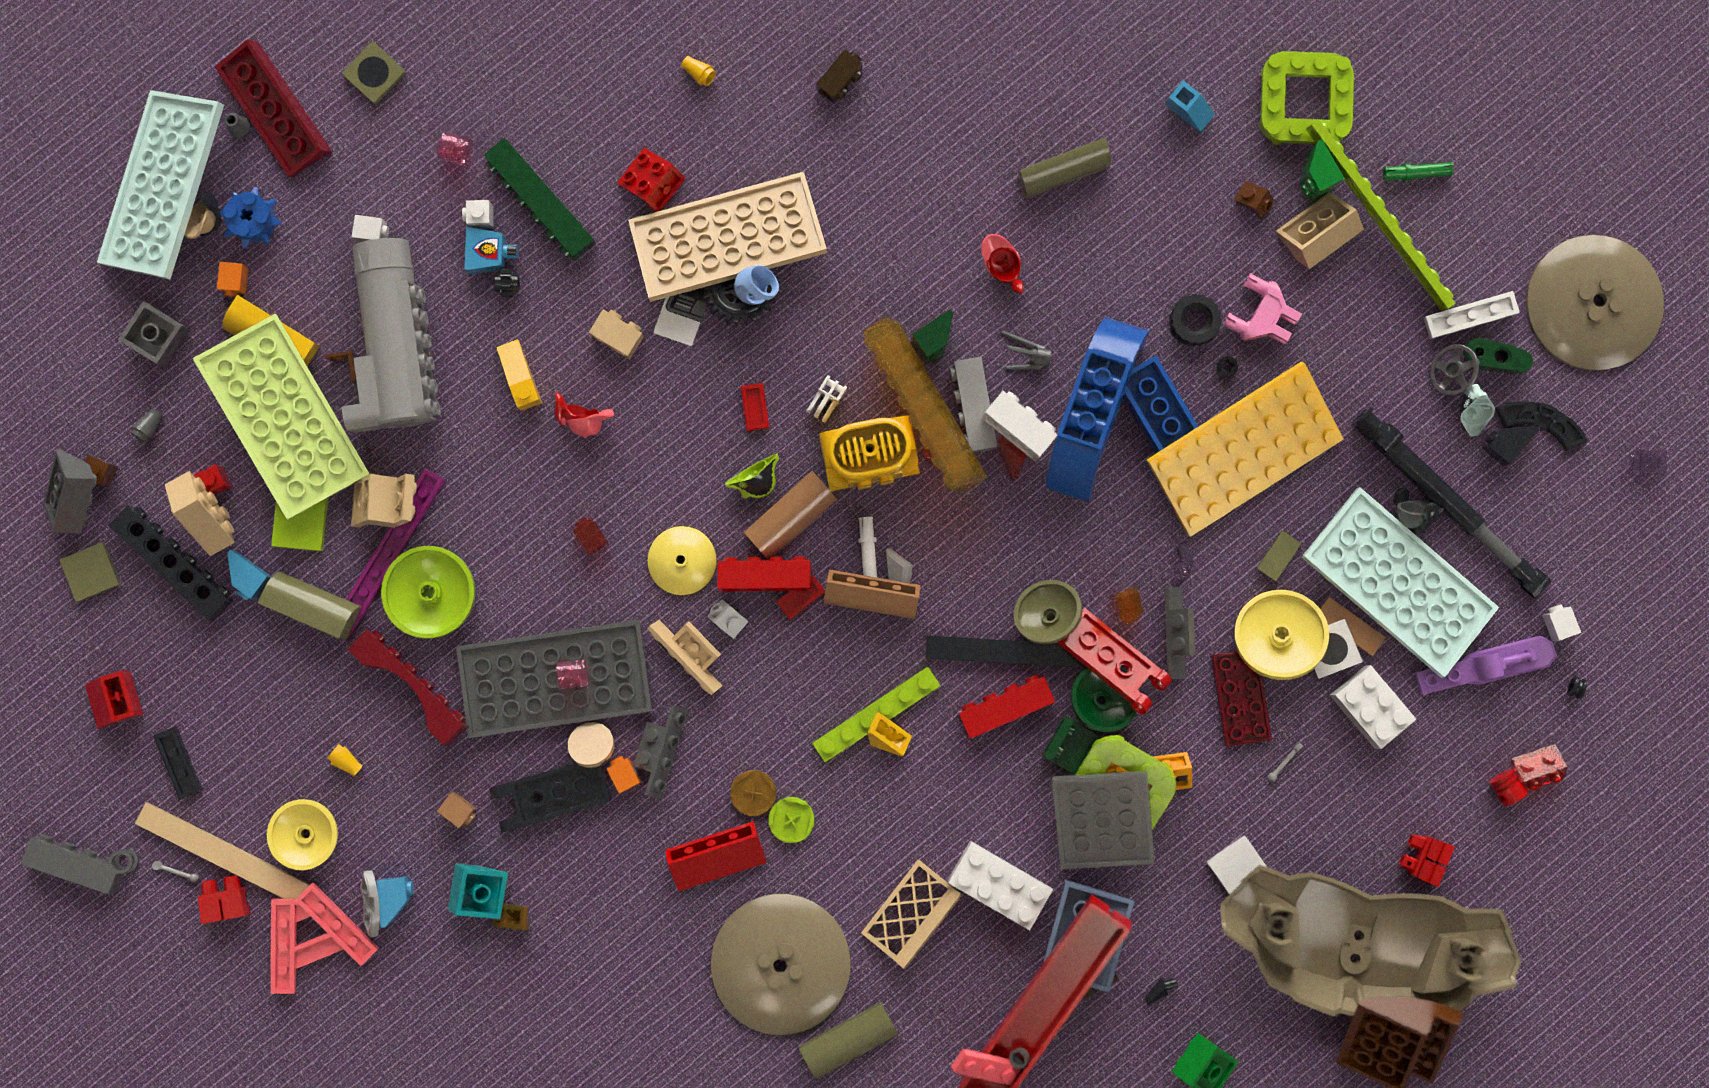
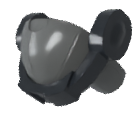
[1393,488,1444,534]

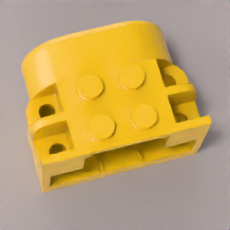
[819,415,920,492]

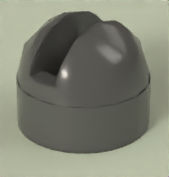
[1009,1048,1030,1069]

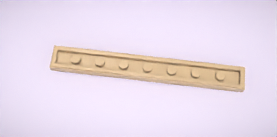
[135,802,311,899]

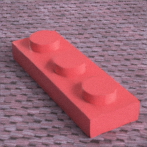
[951,1049,1022,1085]

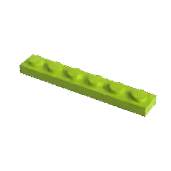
[812,667,940,762]

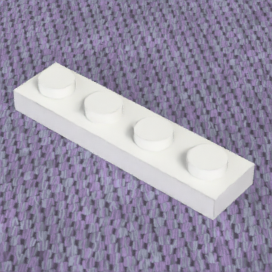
[1424,291,1520,339]

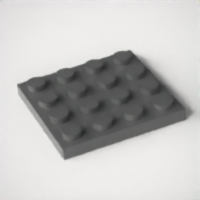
[1052,771,1155,869]

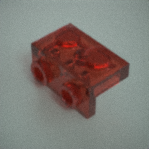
[1511,744,1568,791]

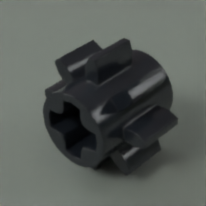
[494,269,520,298]

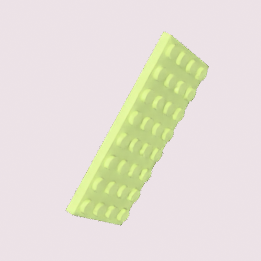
[193,314,369,520]

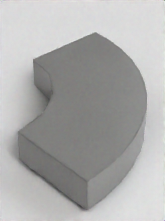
[360,870,380,937]

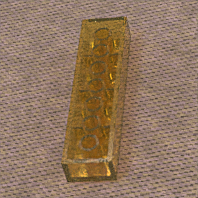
[863,317,988,492]

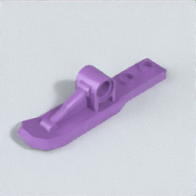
[1415,636,1557,695]

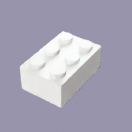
[982,391,1057,462]
[1330,665,1416,749]

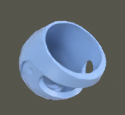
[734,265,779,305]

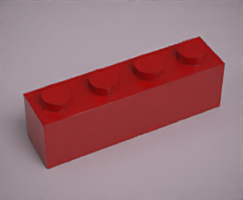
[717,556,812,592]
[958,674,1055,739]

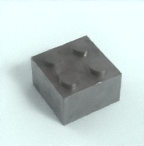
[118,301,190,368]

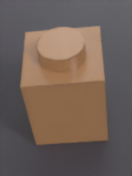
[437,792,477,828]

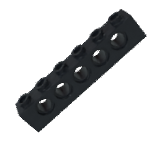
[108,505,234,621]

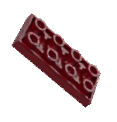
[1211,651,1272,747]

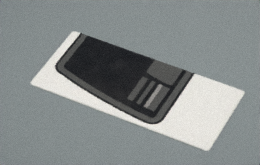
[654,288,709,346]

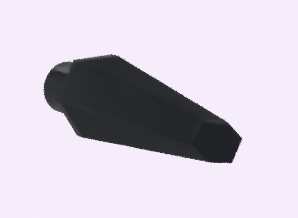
[1145,978,1178,1006]

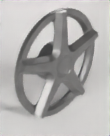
[1431,344,1480,396]

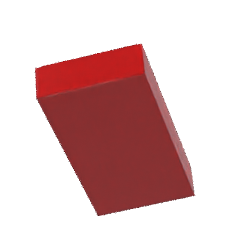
[741,383,770,432]
[776,574,825,620]

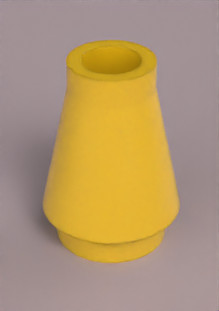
[681,56,716,86]
[327,744,362,777]

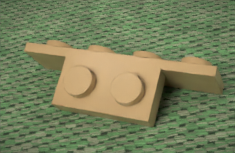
[647,620,723,695]

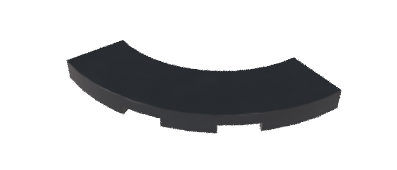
[1495,401,1588,451]

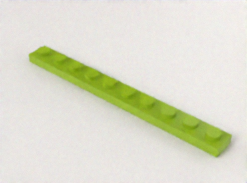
[1306,120,1456,311]

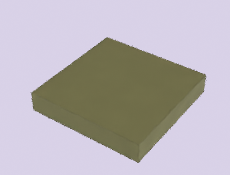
[59,542,121,603]

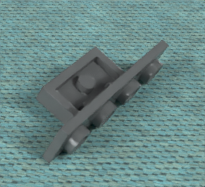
[1164,587,1195,679]
[634,705,688,798]

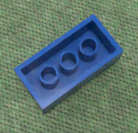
[1123,355,1199,454]

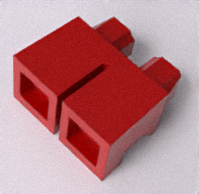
[1398,834,1455,887]
[198,875,251,924]

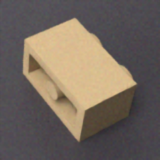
[589,309,644,360]

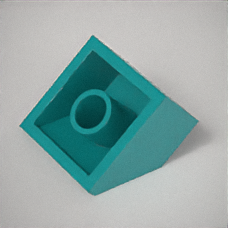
[448,863,508,919]

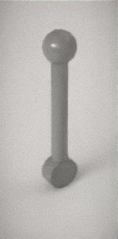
[1268,743,1303,782]
[152,861,199,883]

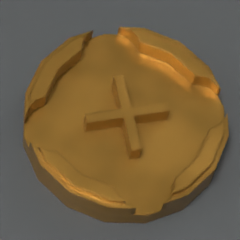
[730,770,776,816]

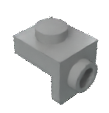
[708,599,749,639]

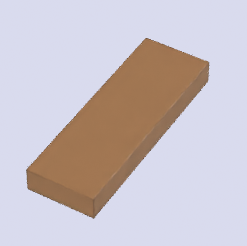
[1320,597,1386,656]

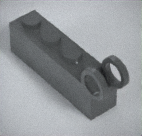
[21,834,139,895]

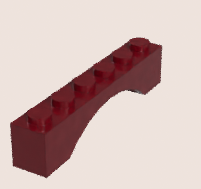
[347,629,469,747]

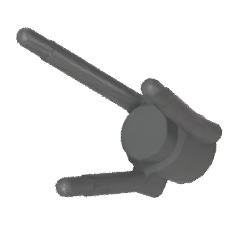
[1001,331,1051,371]

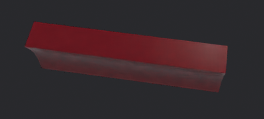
[215,39,333,178]

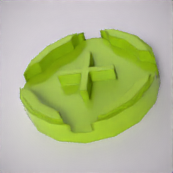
[769,797,814,843]

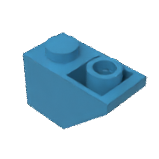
[1165,80,1215,133]

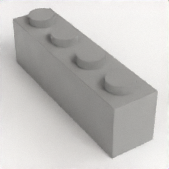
[950,357,997,454]

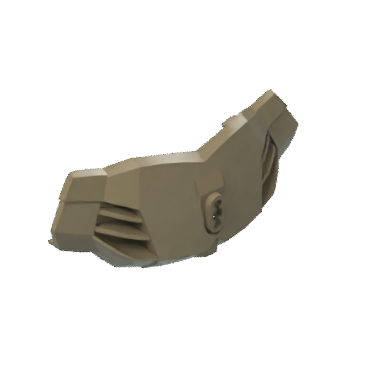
[1220,865,1521,1016]

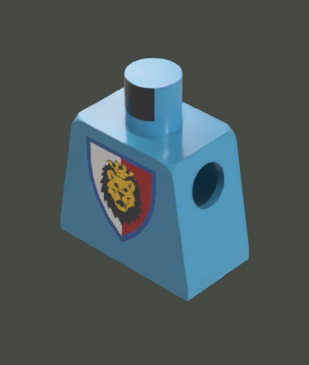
[464,227,518,274]

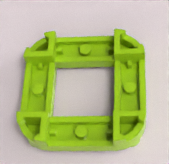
[1259,51,1354,145]
[1075,735,1176,830]

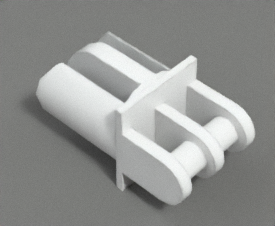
[806,376,847,423]

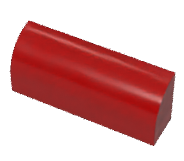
[665,821,767,891]

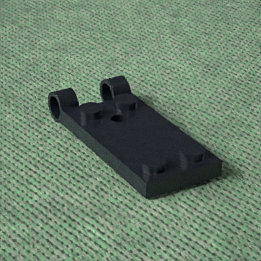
[489,763,611,833]

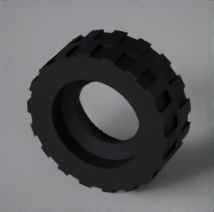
[1169,294,1222,347]

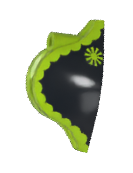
[725,453,779,499]

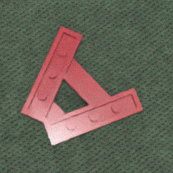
[271,882,379,994]

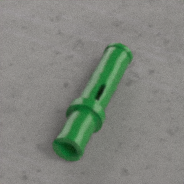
[1382,162,1454,182]

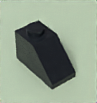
[1482,426,1539,466]

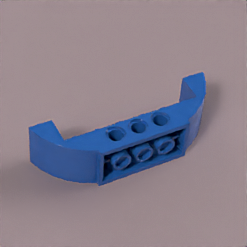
[1046,317,1150,502]

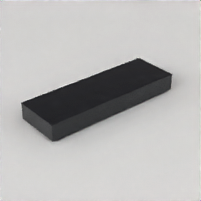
[153,727,203,800]

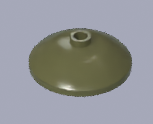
[1014,580,1082,644]

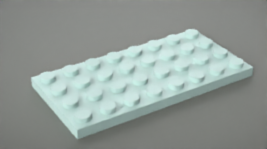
[97,90,224,280]
[1302,487,1499,678]

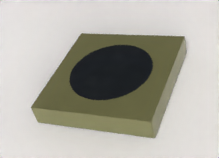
[342,41,406,105]

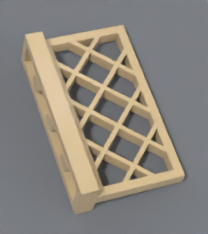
[861,859,963,969]

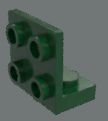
[1042,716,1103,775]

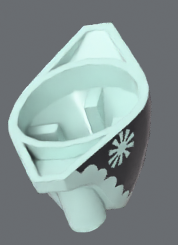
[1460,384,1495,437]

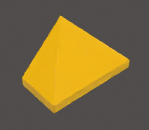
[868,712,912,756]

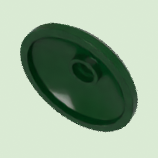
[1071,668,1137,733]

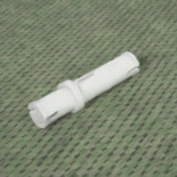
[858,517,877,578]

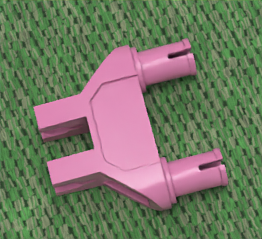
[1222,273,1302,344]

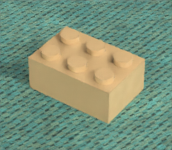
[165,471,235,556]

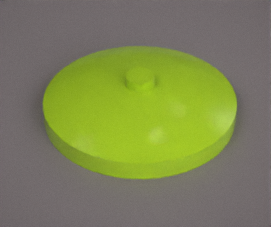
[381,546,475,639]

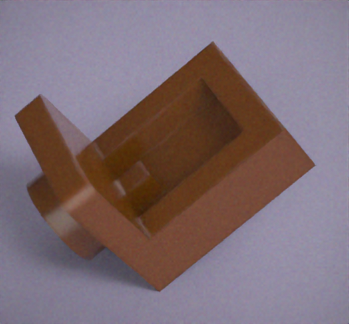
[1234,181,1274,218]

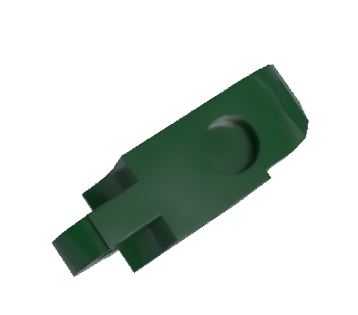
[1463,338,1533,374]

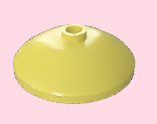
[648,526,717,595]
[267,799,338,870]

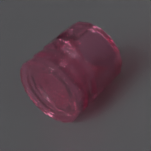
[437,131,473,166]
[557,659,589,689]

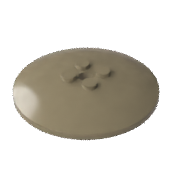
[1526,235,1664,371]
[711,893,850,1035]

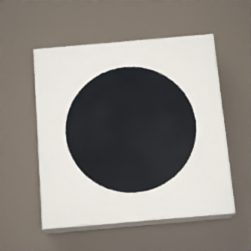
[1314,619,1363,678]

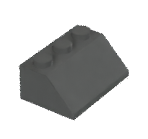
[43,449,97,533]

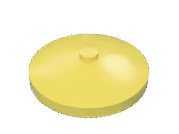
[1234,590,1329,680]

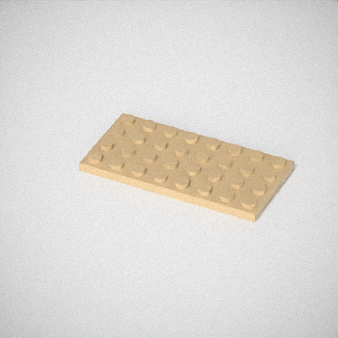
[628,172,827,302]

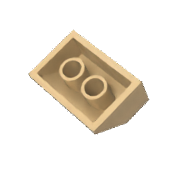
[1276,192,1364,269]

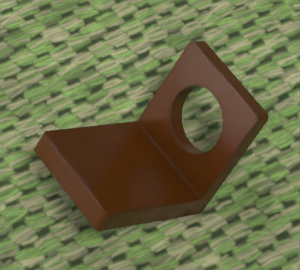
[325,351,357,385]

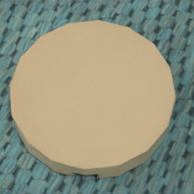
[568,722,614,768]

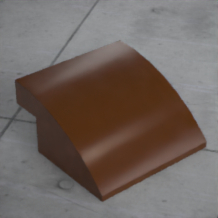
[1335,997,1464,1088]

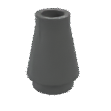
[224,113,250,138]
[130,408,163,443]

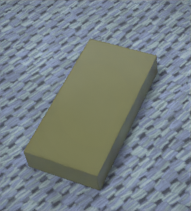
[1256,531,1302,582]

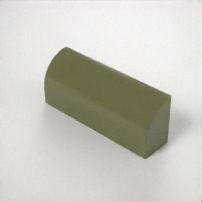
[1017,138,1111,199]
[258,572,362,640]
[799,1001,899,1079]

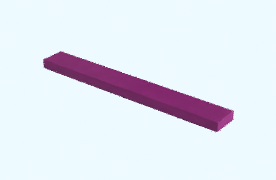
[346,468,446,638]

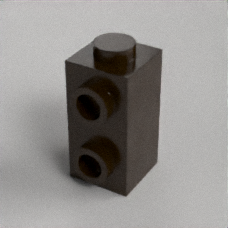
[816,50,863,104]

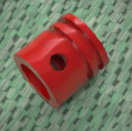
[1488,769,1528,807]

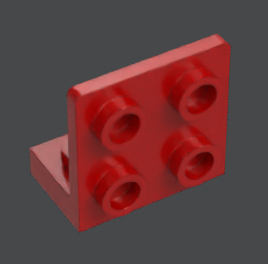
[617,148,686,212]

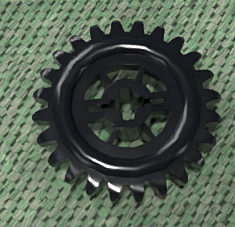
[703,269,778,326]

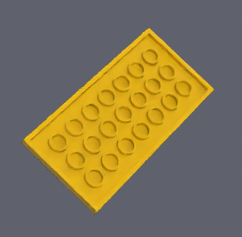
[1146,362,1344,537]

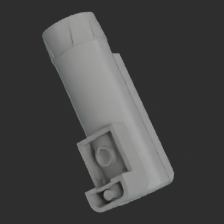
[342,238,441,433]

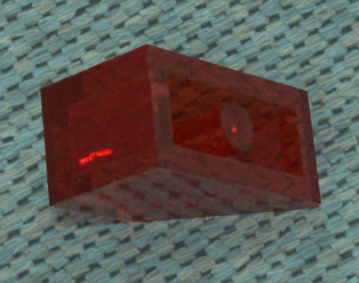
[997,434,1026,481]

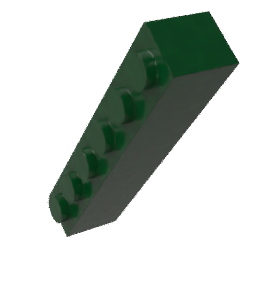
[484,137,596,261]

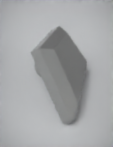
[886,548,913,583]

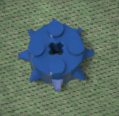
[220,187,282,249]

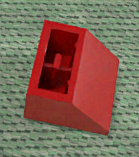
[85,670,143,729]

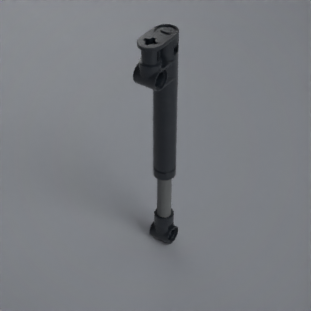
[1351,407,1552,598]

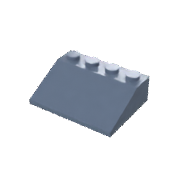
[1043,880,1134,992]

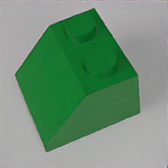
[1300,139,1345,202]
[1171,1033,1239,1088]

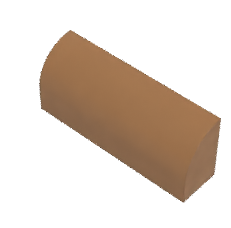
[744,471,837,560]
[824,569,921,619]

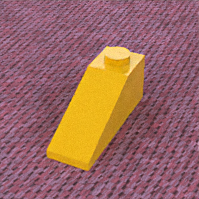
[497,339,542,411]

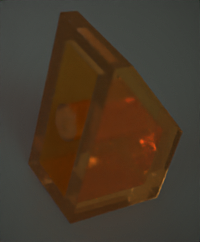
[1110,586,1144,625]

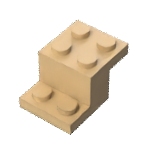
[351,474,417,528]

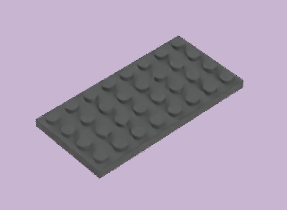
[456,620,653,738]

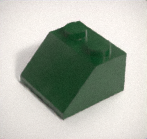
[911,309,953,364]

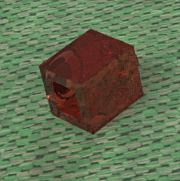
[572,518,609,555]

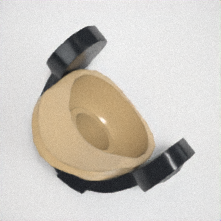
[184,191,222,239]

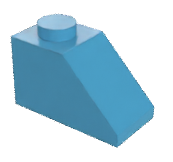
[227,549,272,600]
[377,876,414,928]

